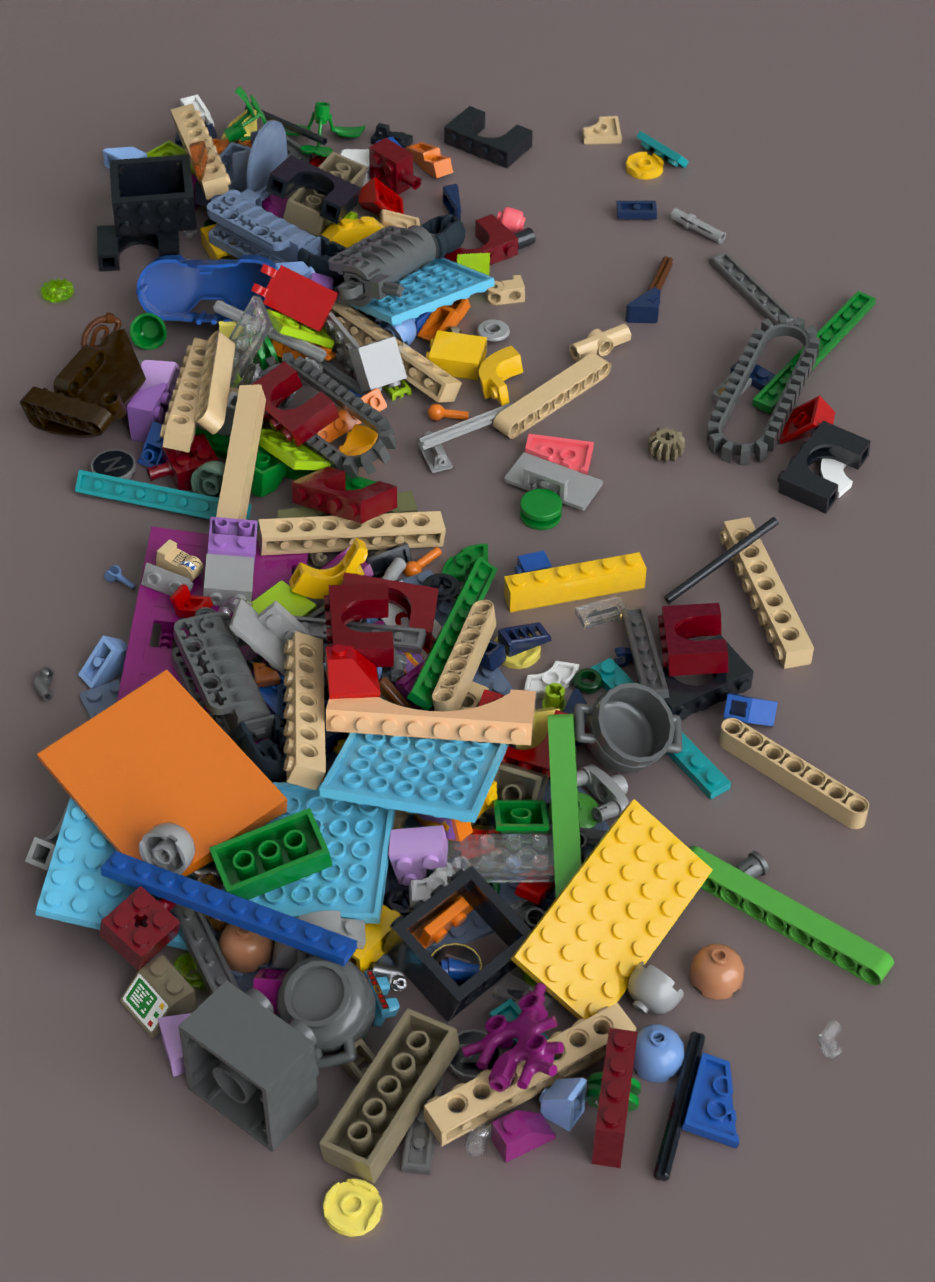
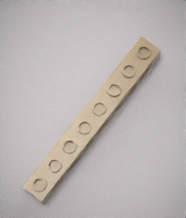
[171,103,231,200]
[331,302,462,403]
[160,338,208,452]
[257,511,446,555]
[720,517,814,669]
[284,631,326,790]
[424,1003,636,1146]

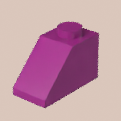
[253,968,289,1015]
[491,1110,556,1163]

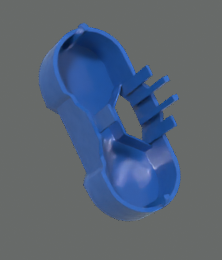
[136,255,279,325]

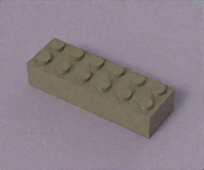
[283,152,368,236]
[319,1008,460,1184]

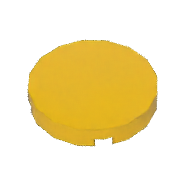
[625,152,664,180]

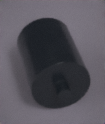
[513,227,536,249]

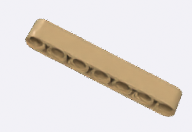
[194,330,235,434]
[493,353,611,439]
[432,600,496,711]
[719,718,869,829]

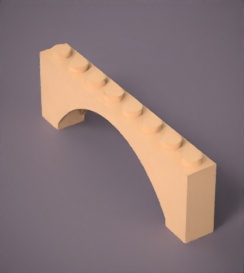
[326,689,536,745]

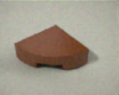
[253,663,281,688]

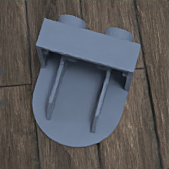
[194,120,288,207]

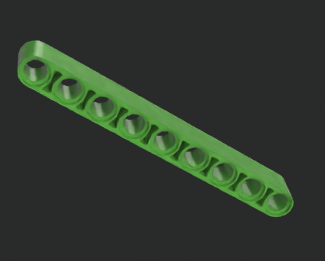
[548,713,582,898]
[689,846,894,986]

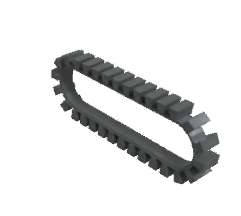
[707,315,820,465]
[259,353,397,477]

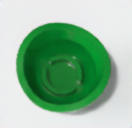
[130,313,167,350]

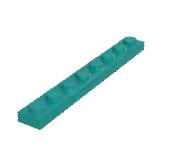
[75,470,252,520]
[591,658,731,800]

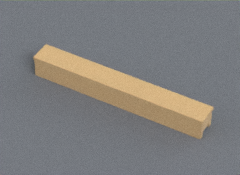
[216,384,266,520]

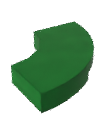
[442,544,488,582]

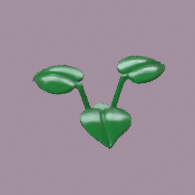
[224,87,267,143]
[284,102,365,157]

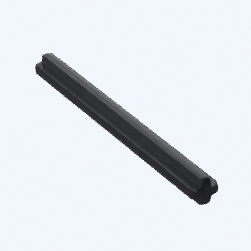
[654,1032,705,1181]

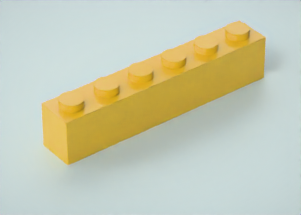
[504,552,647,612]

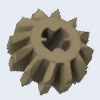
[647,427,685,462]

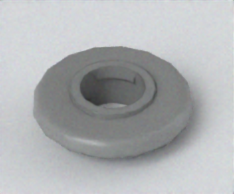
[477,319,510,342]

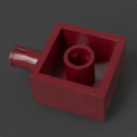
[369,138,421,195]
[146,434,219,491]
[99,886,180,971]

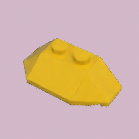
[320,216,384,248]

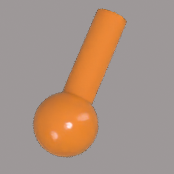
[428,404,469,421]
[403,546,442,577]

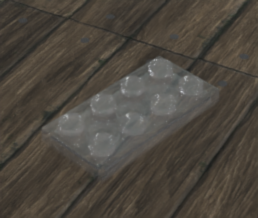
[229,296,273,388]
[447,834,555,883]

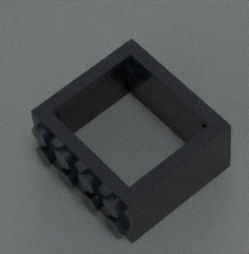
[109,154,197,236]
[383,866,532,1022]

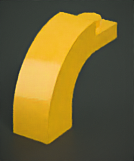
[479,345,523,406]
[289,538,368,599]

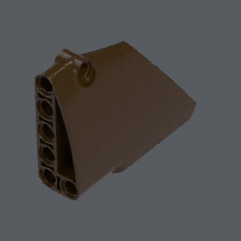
[20,329,146,438]

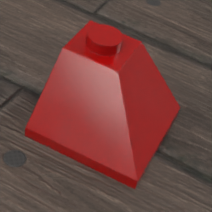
[359,176,404,216]
[779,395,836,444]
[326,644,381,699]

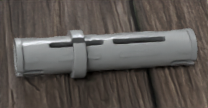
[670,208,726,244]

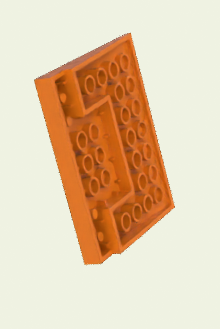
[37,670,287,877]

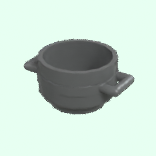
[574,683,683,774]
[276,949,376,1070]

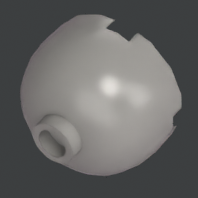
[139,822,195,875]
[628,961,684,1015]

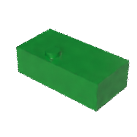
[209,808,333,900]

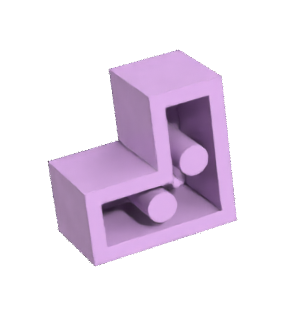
[389,825,448,886]

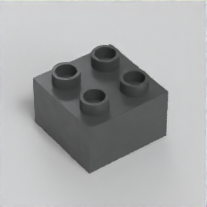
[178,980,319,1152]

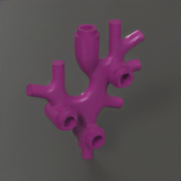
[462,983,564,1092]

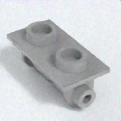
[419,431,453,473]
[141,563,194,596]

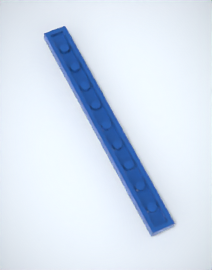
[101,851,357,966]

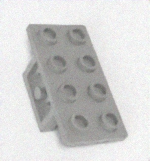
[325,312,360,382]
[504,452,603,511]
[229,599,311,676]

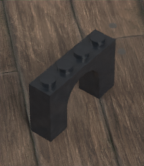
[444,106,533,168]
[266,155,362,224]
[97,225,180,272]
[777,421,871,514]
[638,634,754,720]

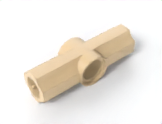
[569,323,631,362]

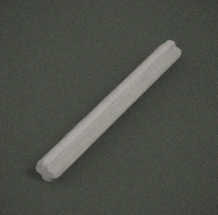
[213,300,327,362]
[417,402,514,450]

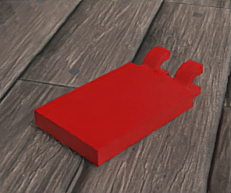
[251,264,339,332]

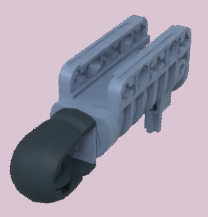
[207,186,347,286]

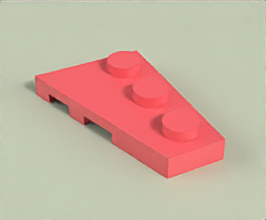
[525,434,594,475]

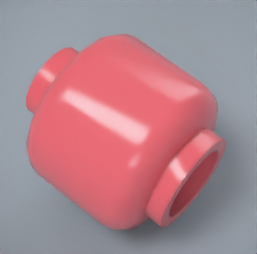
[497,207,526,233]

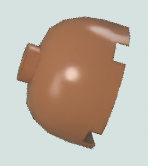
[219,924,273,973]
[689,943,745,1000]

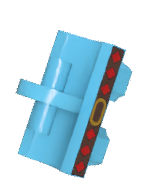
[364,970,400,1027]

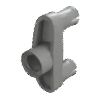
[577,764,629,823]

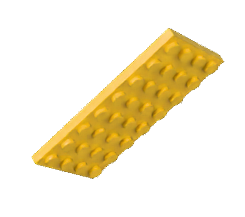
[511,799,713,1020]

